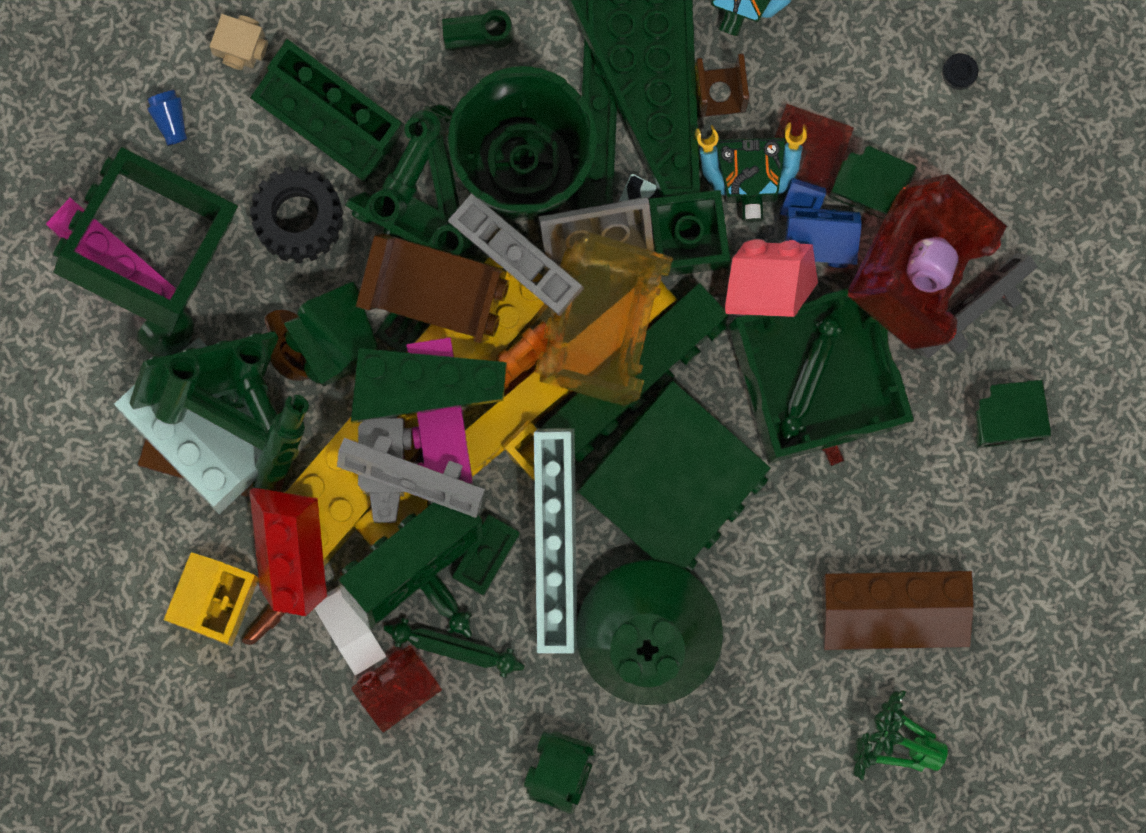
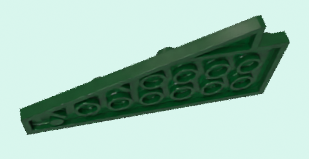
[567,0,700,197]

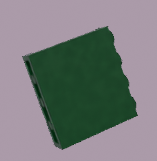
[575,381,771,573]

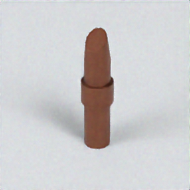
[242,608,286,645]

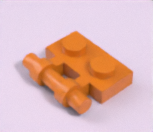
[496,321,561,396]

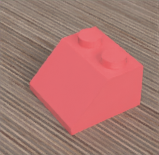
[725,239,818,317]

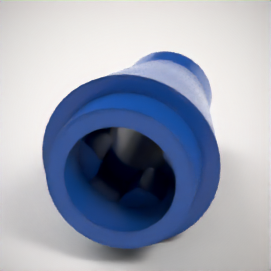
[147,90,187,146]

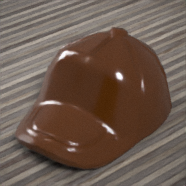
[264,309,310,381]

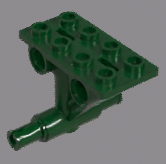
[345,104,487,263]
[129,331,309,491]

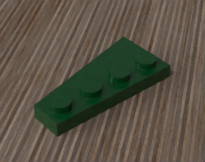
[351,348,507,423]

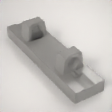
[448,193,584,316]
[337,435,485,518]

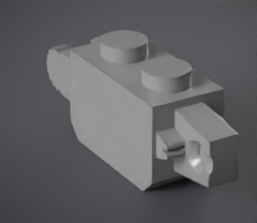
[358,417,412,523]

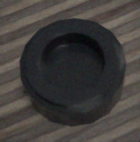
[942,53,979,90]

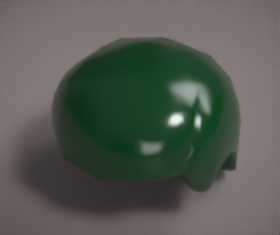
[137,311,195,356]

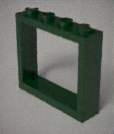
[53,147,238,332]

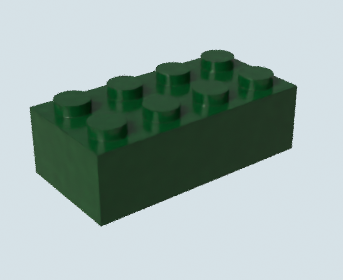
[338,500,483,629]

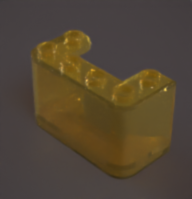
[535,232,673,406]

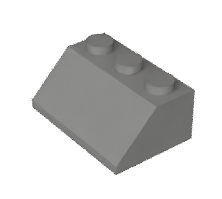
[538,197,654,269]

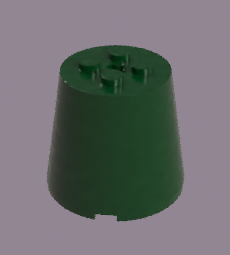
[448,66,597,221]

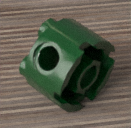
[524,731,597,814]

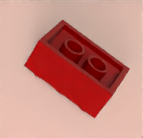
[250,488,327,617]

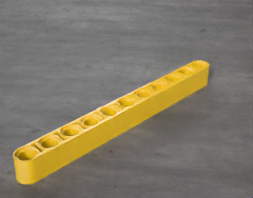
[354,273,678,546]

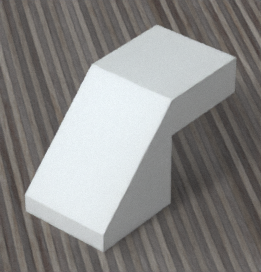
[315,586,387,676]

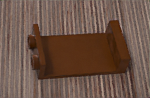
[356,234,509,343]

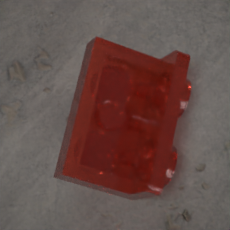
[351,646,442,733]

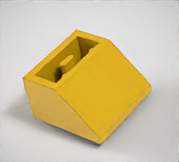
[164,552,259,647]

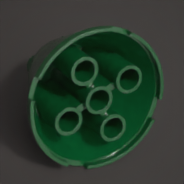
[576,560,723,705]

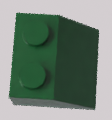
[649,190,731,278]

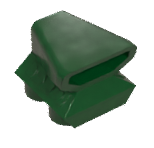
[284,282,378,387]

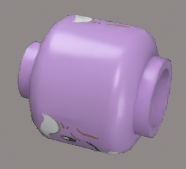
[906,237,958,292]

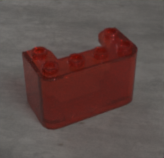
[848,174,1007,350]

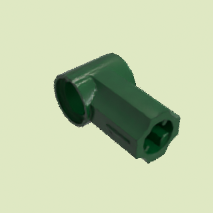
[442,9,515,51]

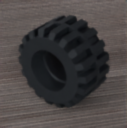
[250,166,344,263]

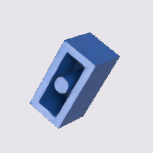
[785,207,862,268]

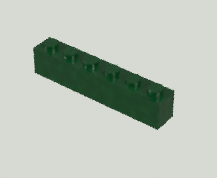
[539,283,729,463]

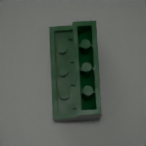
[250,39,405,182]

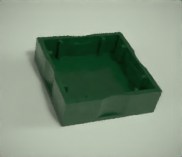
[728,282,914,464]

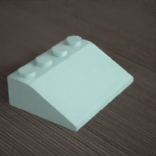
[114,338,261,514]

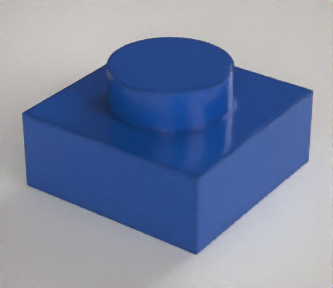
[780,178,826,216]

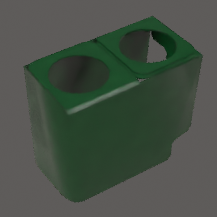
[829,146,917,223]
[975,380,1051,449]

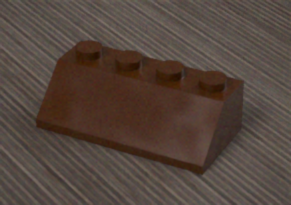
[822,571,974,650]

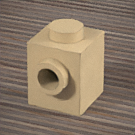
[209,14,268,70]

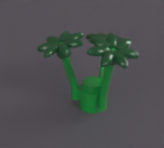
[852,690,948,781]

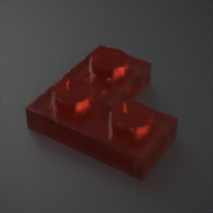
[775,104,854,196]

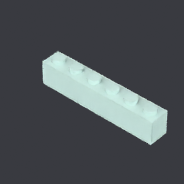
[534,428,577,653]

